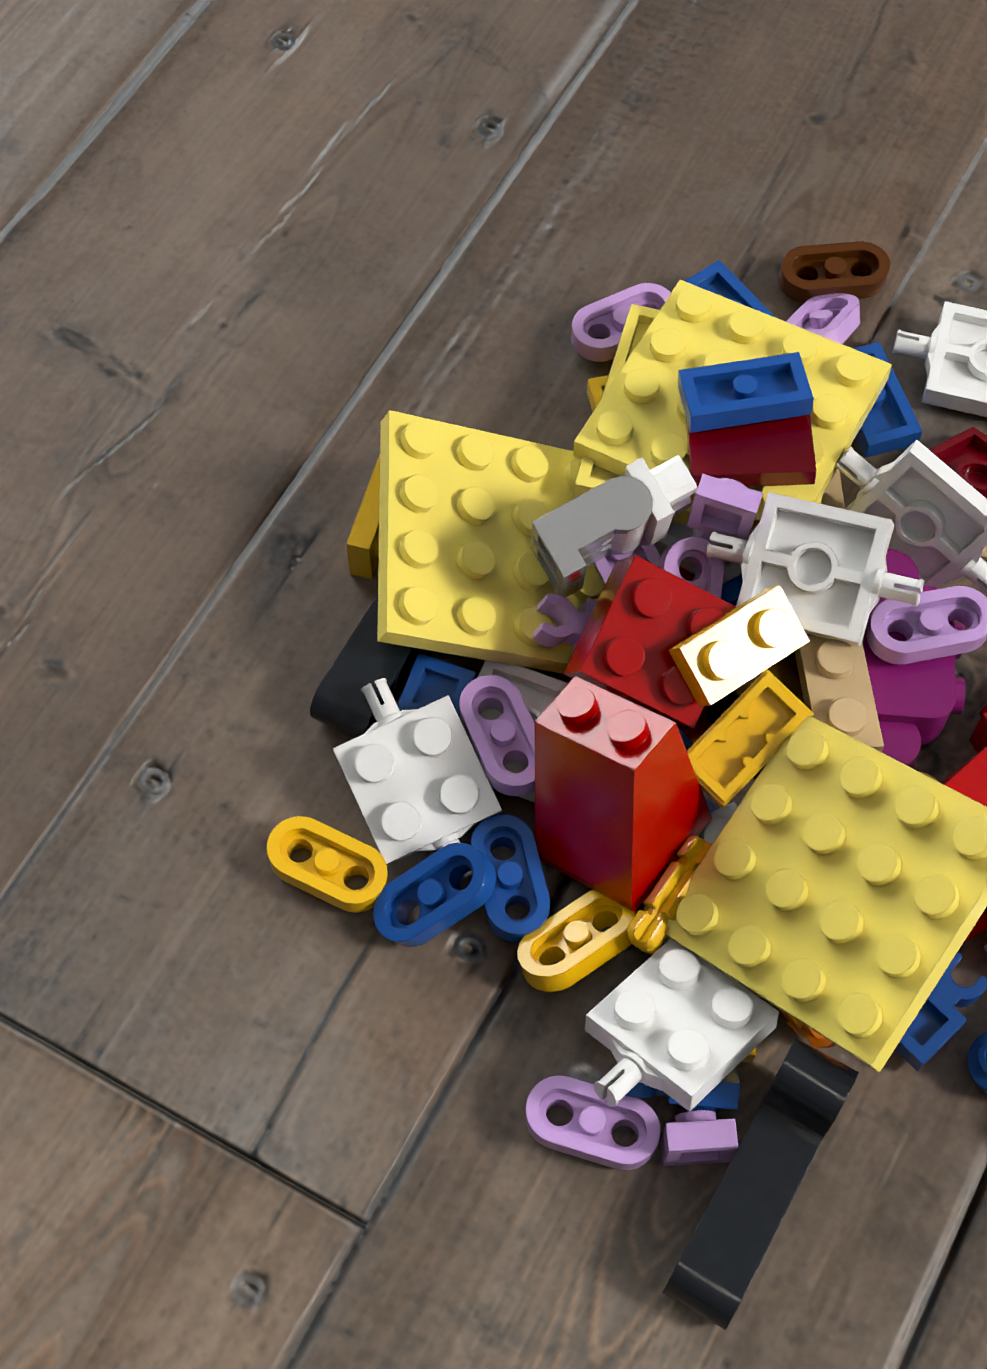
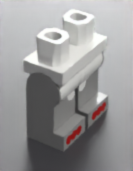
[531,455,697,598]

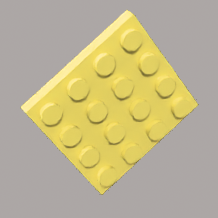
[573,280,892,533]
[377,410,604,673]
[665,715,987,1073]

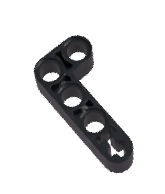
[662,1038,859,1330]

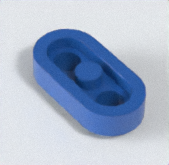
[471,814,550,942]
[373,842,496,947]

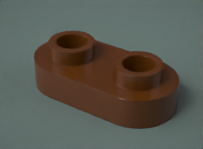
[778,241,890,303]

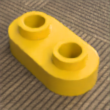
[267,816,389,913]
[517,890,637,992]

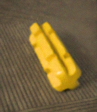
[627,835,712,954]

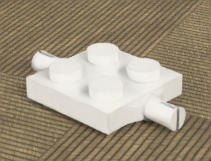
[892,301,987,417]
[835,440,987,594]
[707,492,924,647]
[333,678,502,878]
[585,939,779,1112]

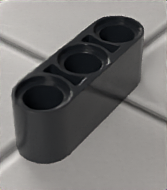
[310,594,429,738]

